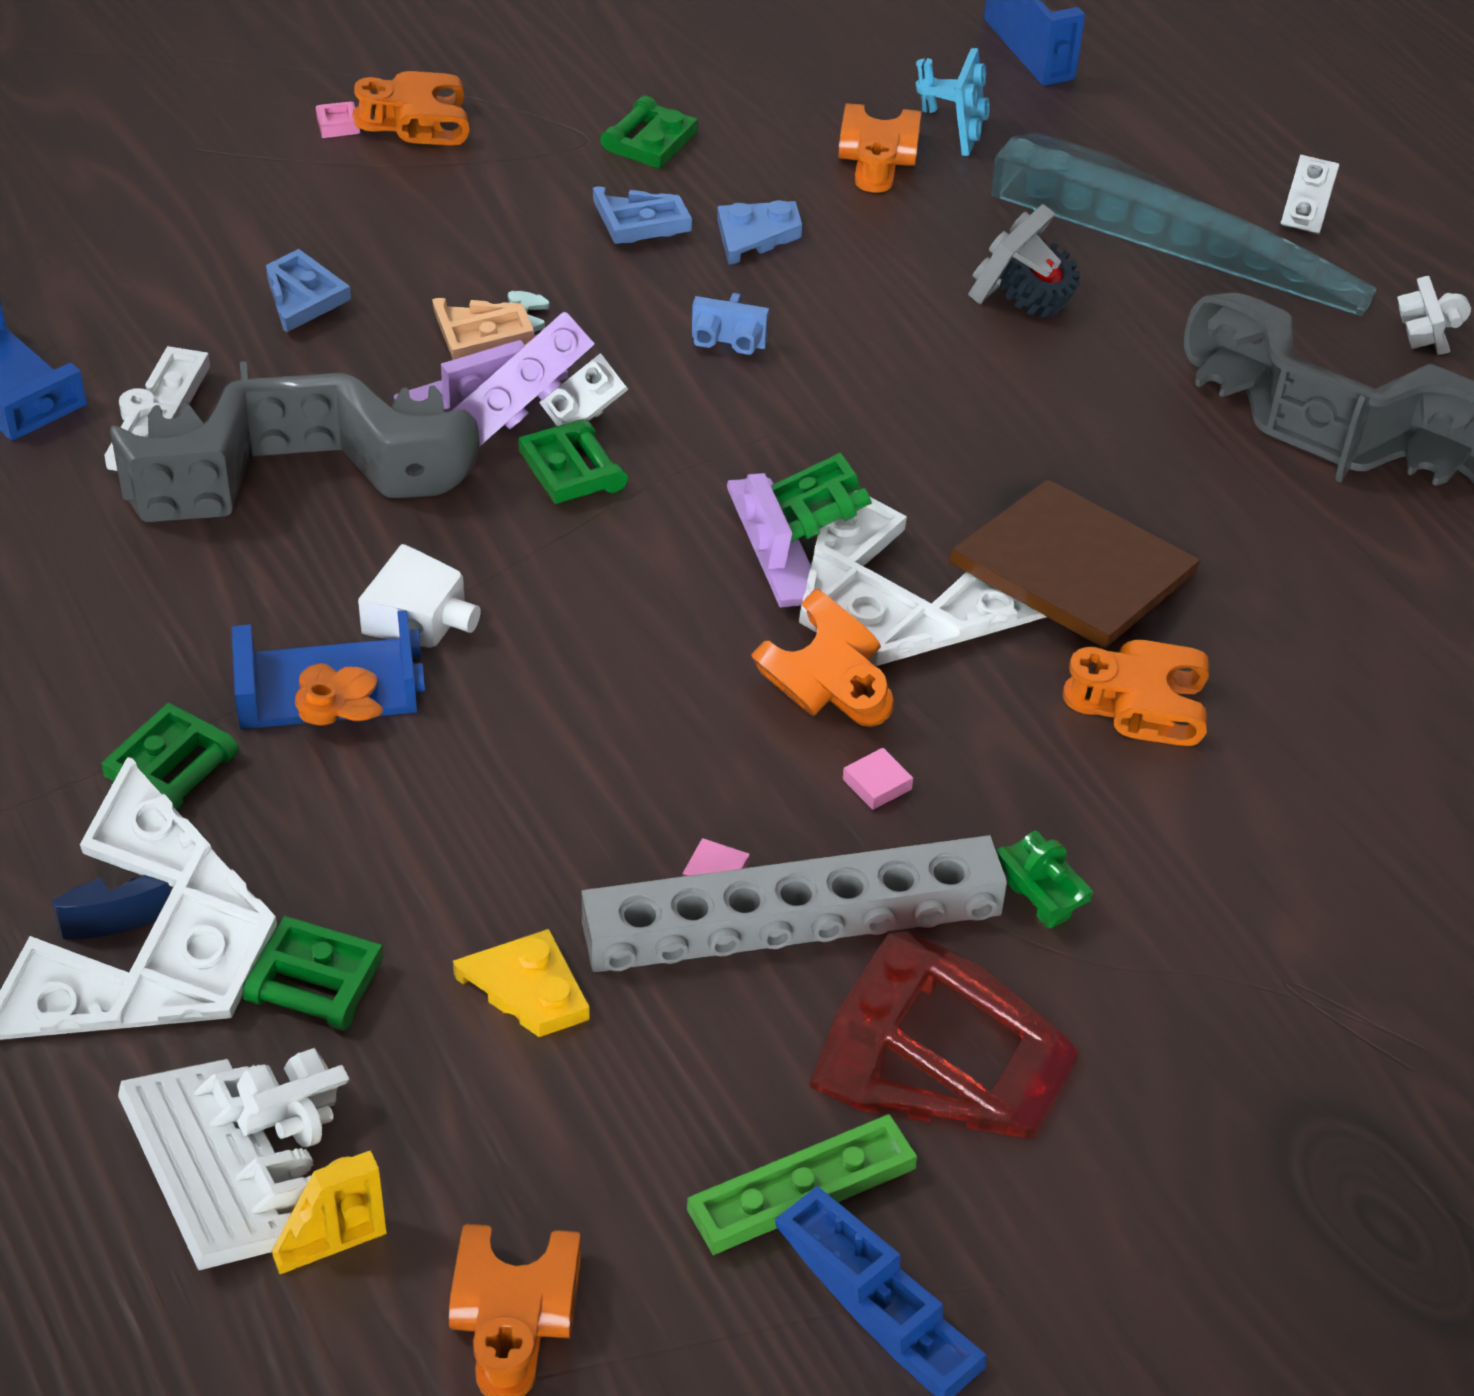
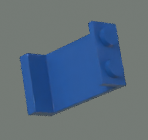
[984,0,1085,86]
[0,301,87,441]
[232,610,425,729]

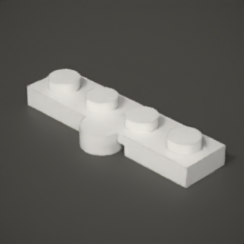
[104,346,210,471]

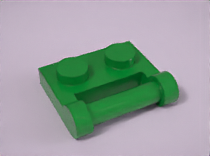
[600,95,698,169]
[519,419,629,504]
[101,702,239,811]
[243,916,383,1031]

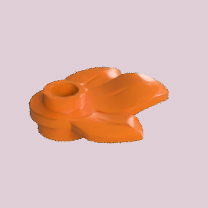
[295,663,383,725]

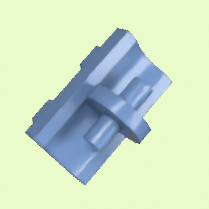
[692,293,769,355]

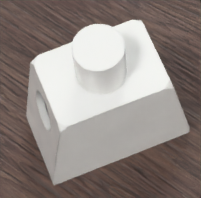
[358,544,481,648]

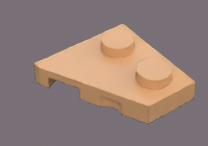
[432,298,535,360]

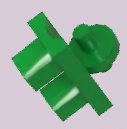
[995,830,1093,928]

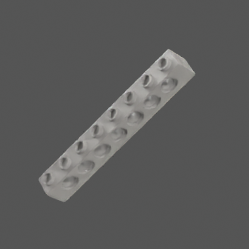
[582,835,1007,973]

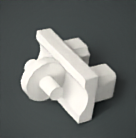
[1281,154,1340,235]
[1397,276,1471,355]
[539,353,629,426]
[237,1048,349,1148]

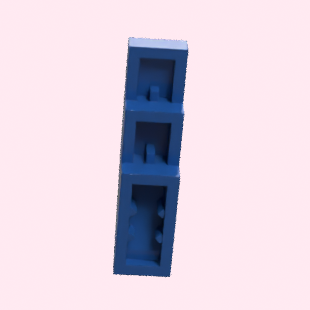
[775,1186,986,1396]

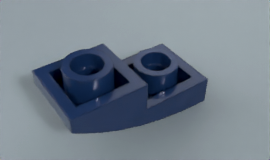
[51,875,170,939]

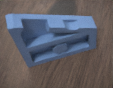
[593,186,692,244]
[717,200,802,265]
[266,249,351,332]

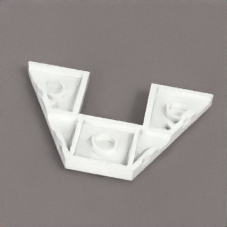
[799,490,1047,666]
[0,757,277,1040]

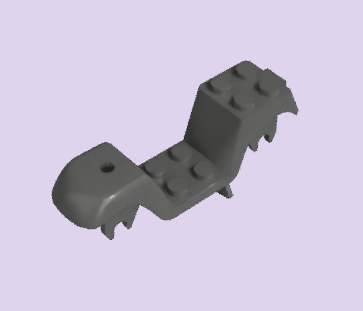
[1184,293,1474,486]
[110,361,480,522]

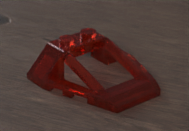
[810,931,1079,1139]

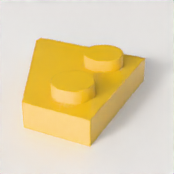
[453,929,590,1037]
[271,1150,387,1275]

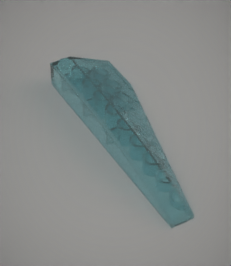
[991,132,1377,317]

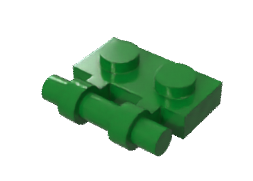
[771,453,872,543]

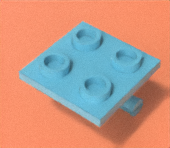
[916,48,990,156]

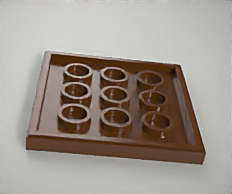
[949,479,1200,648]

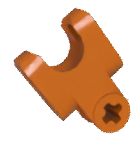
[352,71,470,145]
[838,103,922,193]
[751,589,895,727]
[1062,640,1209,746]
[449,1224,581,1396]

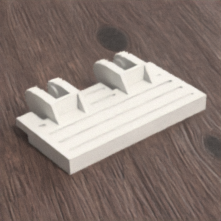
[118,1059,314,1270]

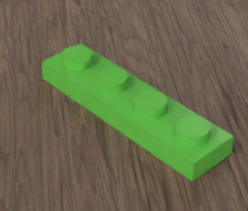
[687,1114,917,1255]

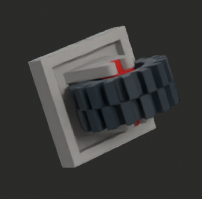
[968,204,1080,317]

